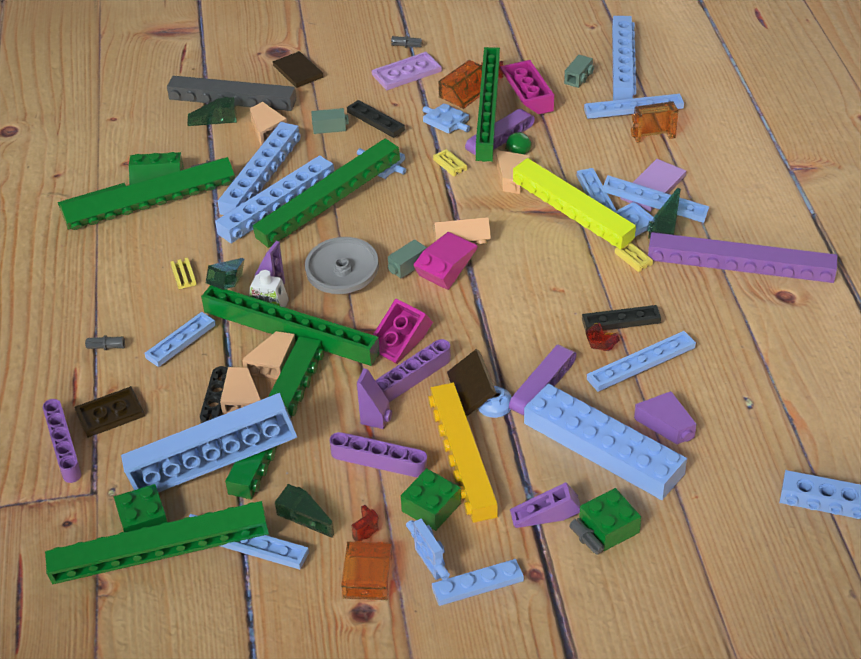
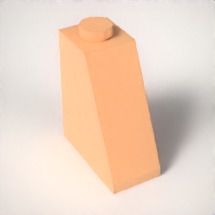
[250,102,287,145]
[496,150,530,194]
[242,331,296,379]
[220,367,261,415]

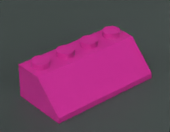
[500,60,554,114]

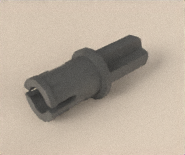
[391,36,422,48]
[85,335,125,350]
[569,518,604,555]

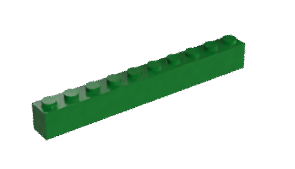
[475,47,500,162]
[252,138,400,248]
[60,157,235,230]
[201,285,380,366]
[225,336,324,499]
[45,501,269,585]

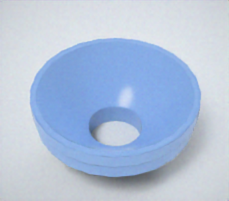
[477,386,512,418]

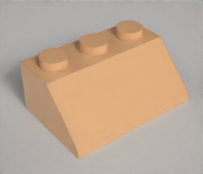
[432,217,491,245]

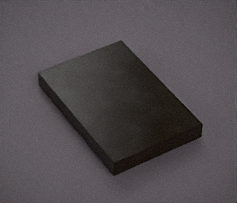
[273,51,323,88]
[447,349,497,417]
[74,386,145,438]

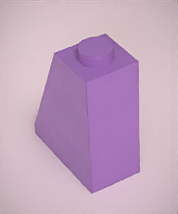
[634,391,696,444]

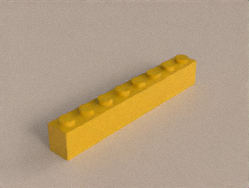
[428,382,498,523]

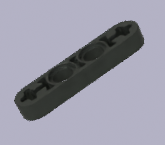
[200,366,228,423]

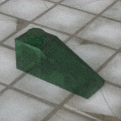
[187,97,237,126]
[646,188,681,239]
[206,258,245,290]
[275,484,334,538]

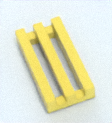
[433,149,467,176]
[615,242,653,272]
[170,258,196,289]

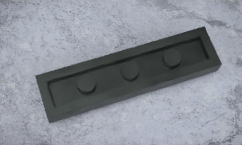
[347,100,405,138]
[582,305,661,333]

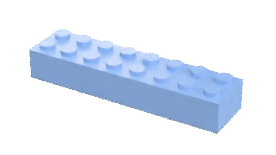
[524,383,687,500]
[121,393,297,492]

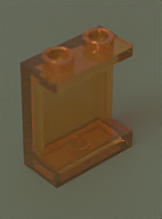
[631,101,679,143]
[341,541,392,600]

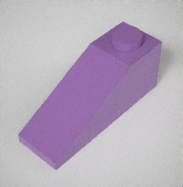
[254,241,285,284]
[357,368,392,429]
[510,482,581,528]

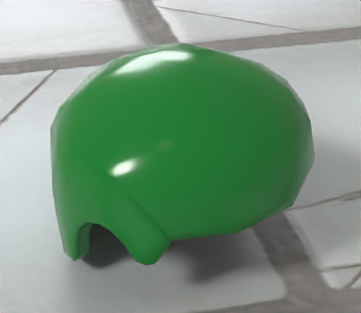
[505,132,532,155]

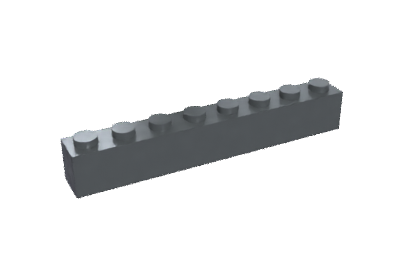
[167,76,296,111]

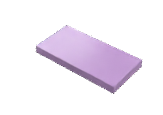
[372,52,442,91]
[620,159,686,212]

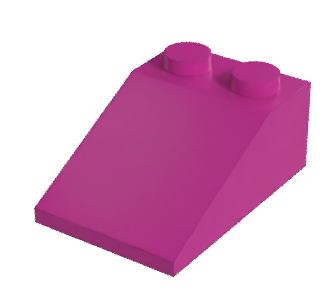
[413,232,478,290]
[373,299,433,364]

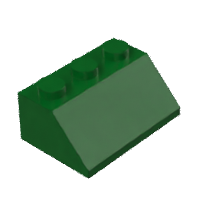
[129,152,184,185]

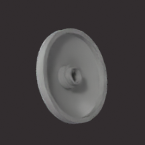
[305,237,379,294]

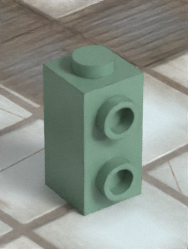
[564,55,594,88]
[311,108,349,134]
[388,239,427,278]

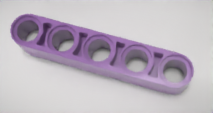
[465,109,535,156]
[375,339,451,402]
[509,344,576,416]
[43,399,81,483]
[330,432,428,477]

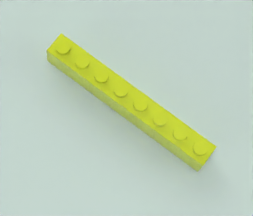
[513,158,636,250]

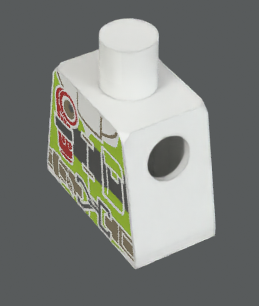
[250,270,289,307]

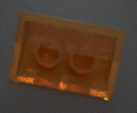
[438,60,482,109]

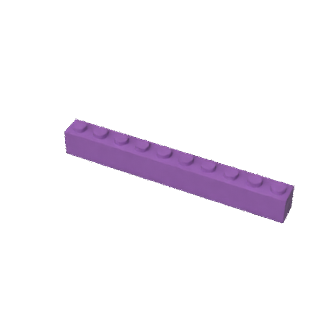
[648,232,837,283]

